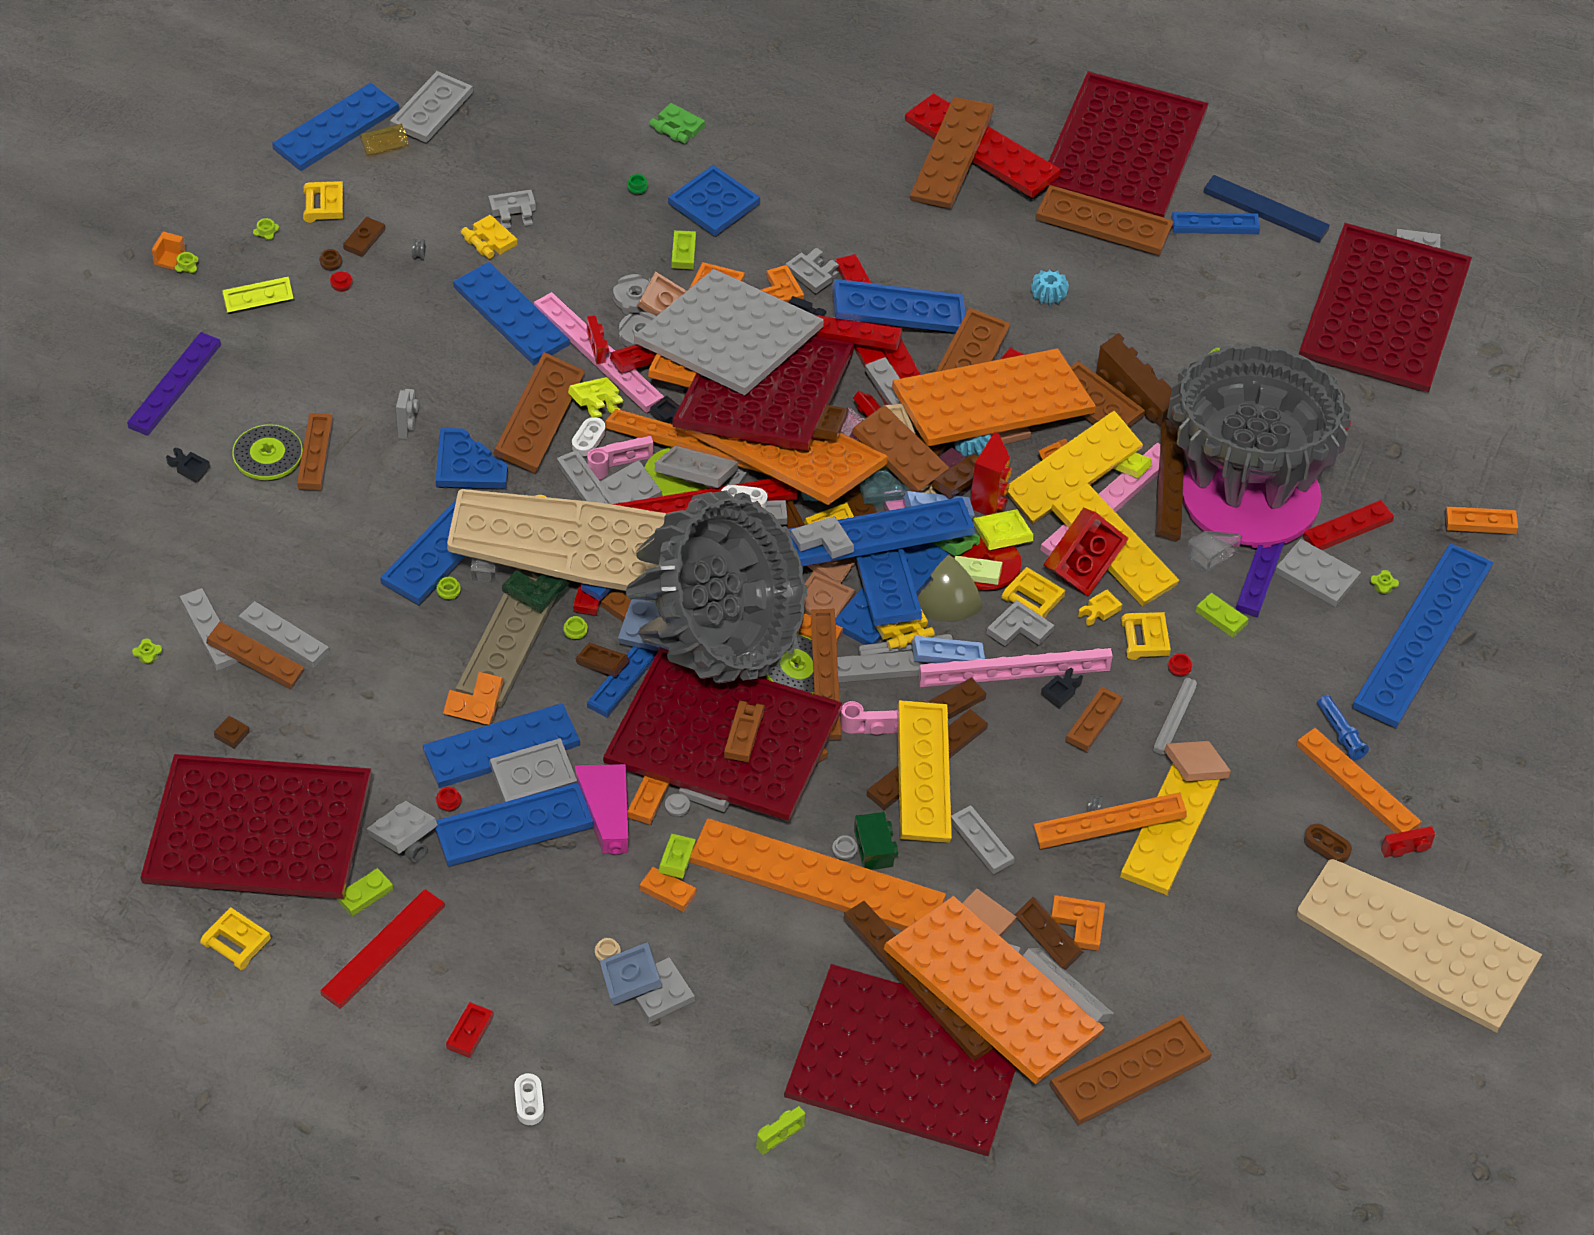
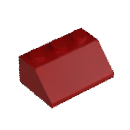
[970,432,1012,515]
[1043,507,1129,596]

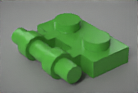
[649,103,705,144]

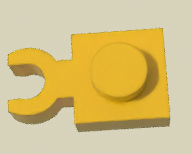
[1078,590,1122,626]

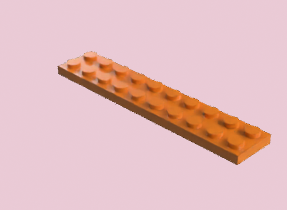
[690,818,946,931]

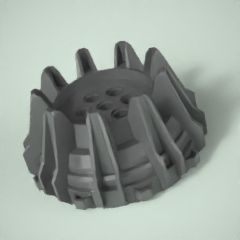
[1167,345,1352,509]
[626,490,807,684]

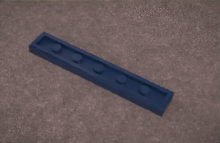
[1203,175,1330,243]

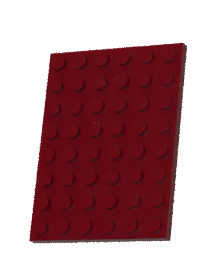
[1044,71,1209,218]
[1299,223,1472,392]
[673,336,854,451]
[603,647,843,821]
[140,754,372,899]
[784,964,1017,1157]

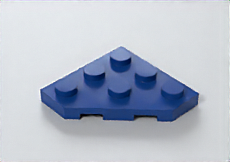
[436,428,507,489]

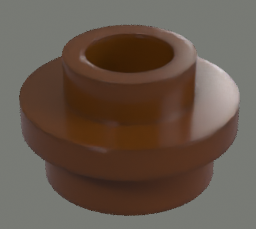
[319,249,342,269]

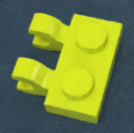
[568,377,623,418]

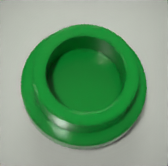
[627,174,648,194]

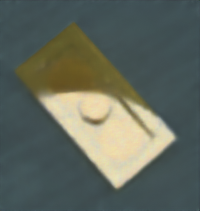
[360,124,409,156]

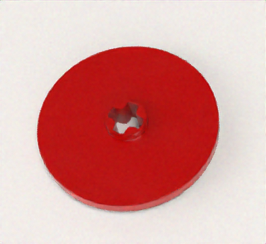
[952,537,1022,590]

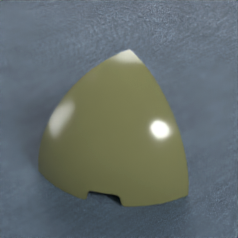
[918,555,982,622]

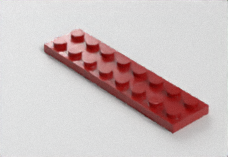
[905,93,1061,197]

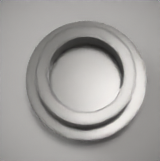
[665,794,690,818]
[832,835,858,860]

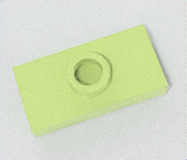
[955,556,1002,585]

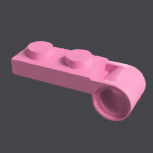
[587,436,653,479]
[841,701,898,735]

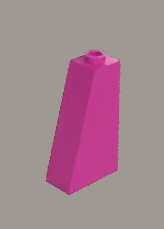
[575,764,628,855]

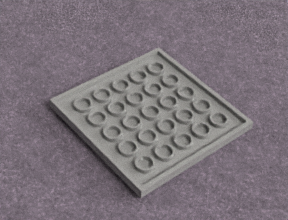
[634,269,824,395]

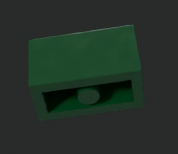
[854,812,898,870]

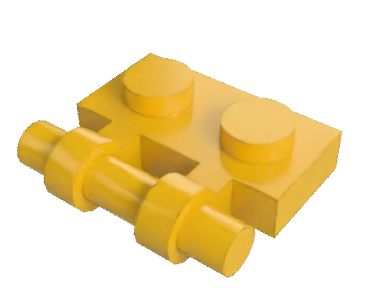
[461,215,517,259]
[876,609,935,649]

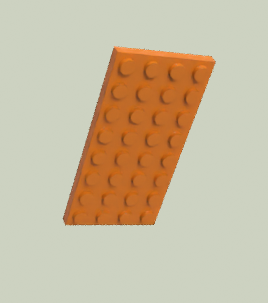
[892,348,1096,446]
[685,430,888,505]
[884,896,1105,1084]

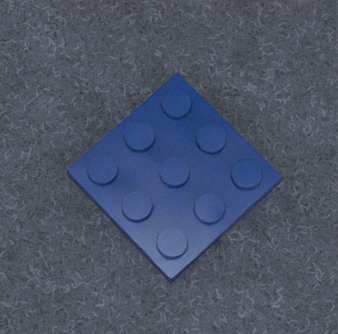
[668,165,760,236]

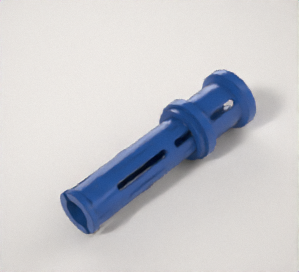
[1317,695,1369,760]

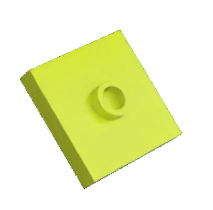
[973,509,1033,550]

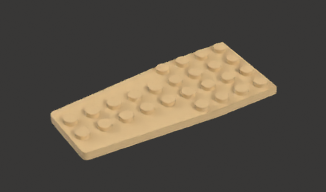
[447,489,666,591]
[1297,859,1542,1033]

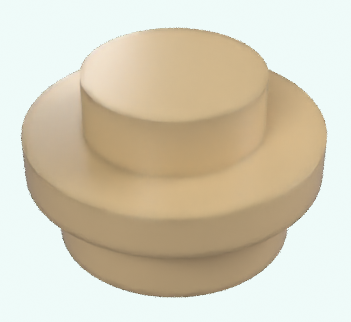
[595,938,621,961]

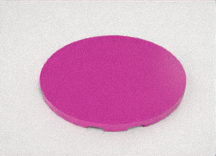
[1183,465,1321,548]

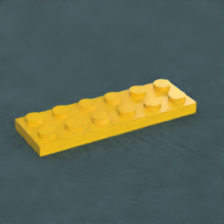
[1007,411,1143,525]
[1051,483,1179,607]
[897,700,952,843]
[1120,763,1220,895]

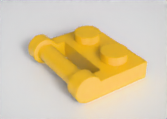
[303,181,343,223]
[1001,567,1065,619]
[1121,612,1171,660]
[200,907,271,971]

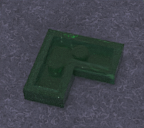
[502,570,570,613]

